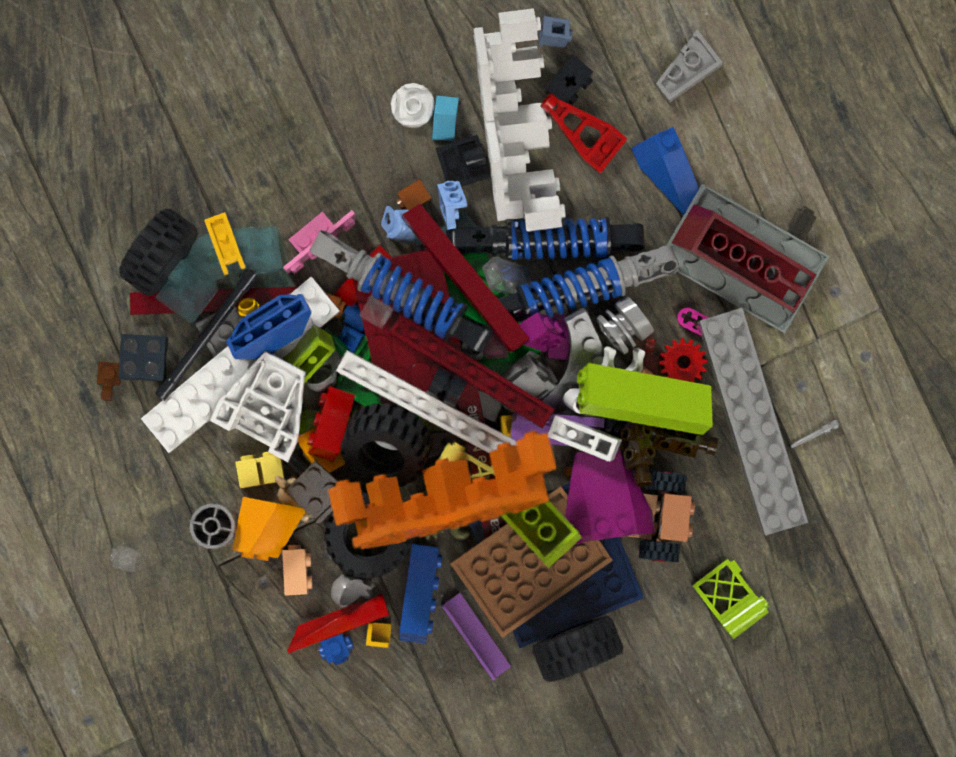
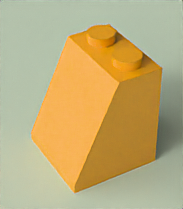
[232,497,305,561]

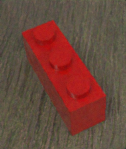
[307,387,355,462]

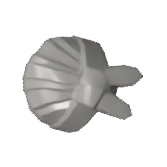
[331,574,375,608]

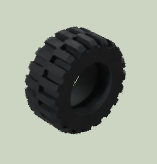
[119,209,198,296]
[341,403,431,487]
[324,493,411,579]
[532,616,624,683]

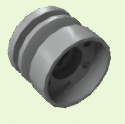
[596,295,654,355]

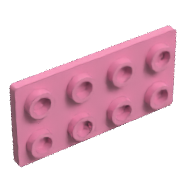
[283,210,357,275]

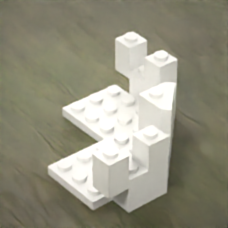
[474,8,565,231]

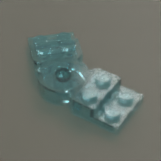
[155,226,283,324]

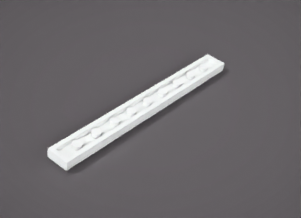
[336,350,517,453]

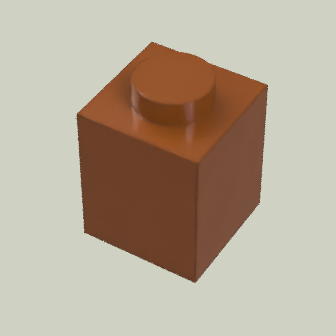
[396,179,432,210]

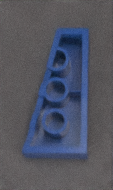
[400,544,442,644]

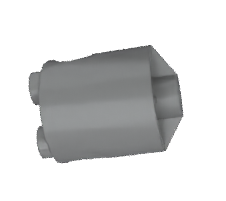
[190,504,238,549]

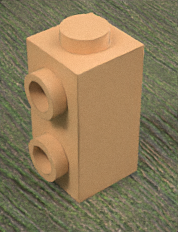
[282,545,312,595]

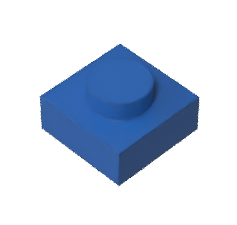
[339,325,365,353]

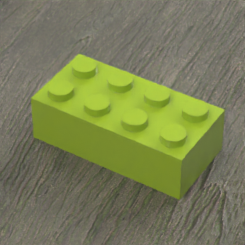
[500,501,582,568]

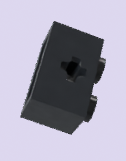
[544,55,593,105]

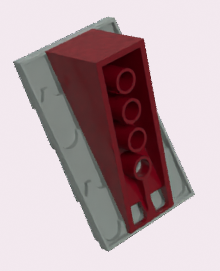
[666,184,830,333]

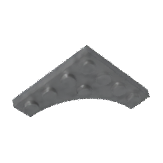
[540,308,604,414]

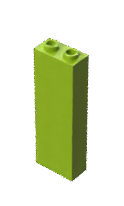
[577,363,713,435]

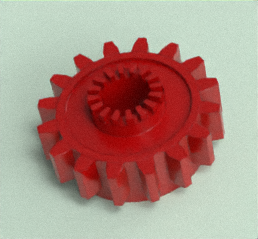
[658,338,708,383]

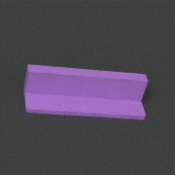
[511,413,604,446]
[442,593,511,680]

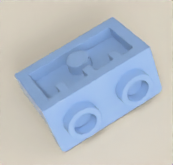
[437,181,467,230]

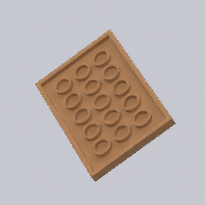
[451,486,612,638]

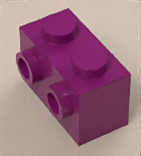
[519,312,566,352]

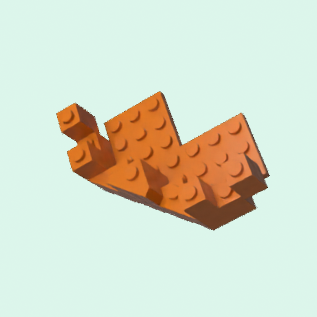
[328,431,556,549]

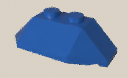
[226,294,312,359]

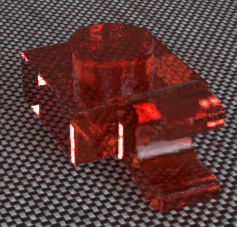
[643,338,659,375]

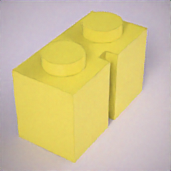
[235,452,286,489]

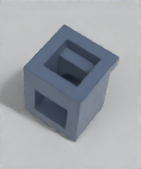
[538,16,573,48]

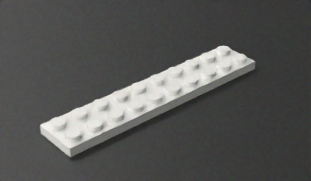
[141,277,340,453]

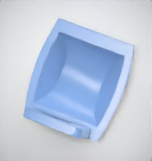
[381,206,422,244]

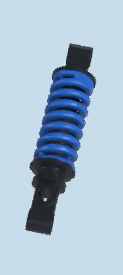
[446,217,645,261]

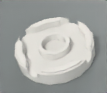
[391,83,435,128]

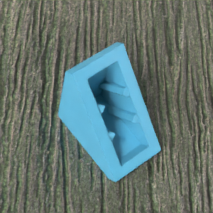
[432,96,459,142]

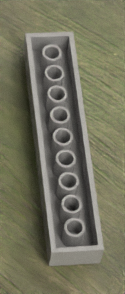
[697,308,808,536]

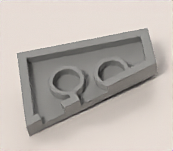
[656,30,723,103]

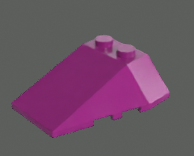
[564,447,655,544]

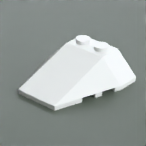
[210,351,305,462]

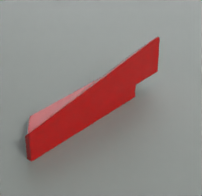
[287,593,390,654]

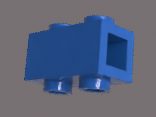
[319,632,354,665]

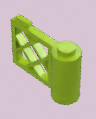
[692,559,770,640]

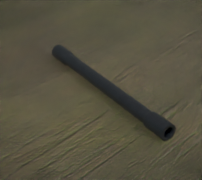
[155,269,259,401]

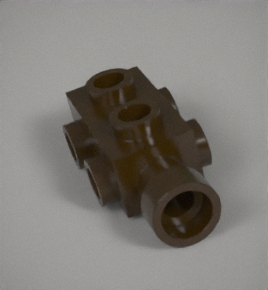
[619,422,656,487]
[650,426,719,458]

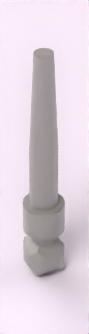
[790,420,840,448]

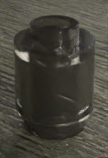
[787,206,817,240]

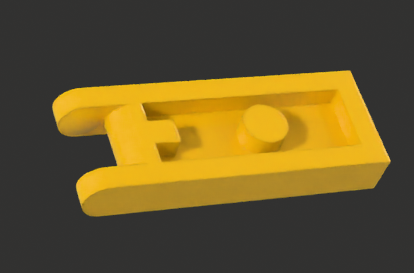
[204,212,246,275]

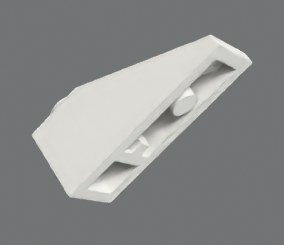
[548,415,622,462]

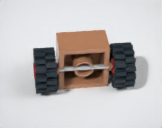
[639,471,695,562]

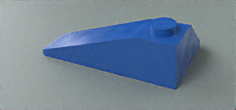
[631,127,699,216]

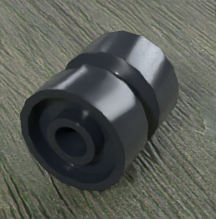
[426,367,468,407]

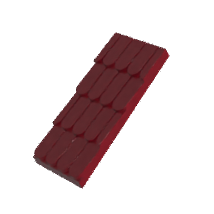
[353,249,471,406]

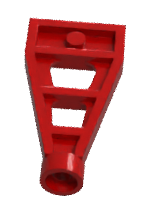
[540,93,628,173]

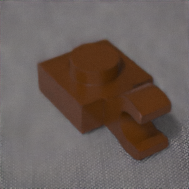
[97,362,121,401]

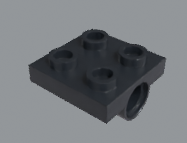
[436,135,491,187]

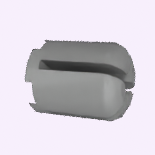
[501,350,558,413]

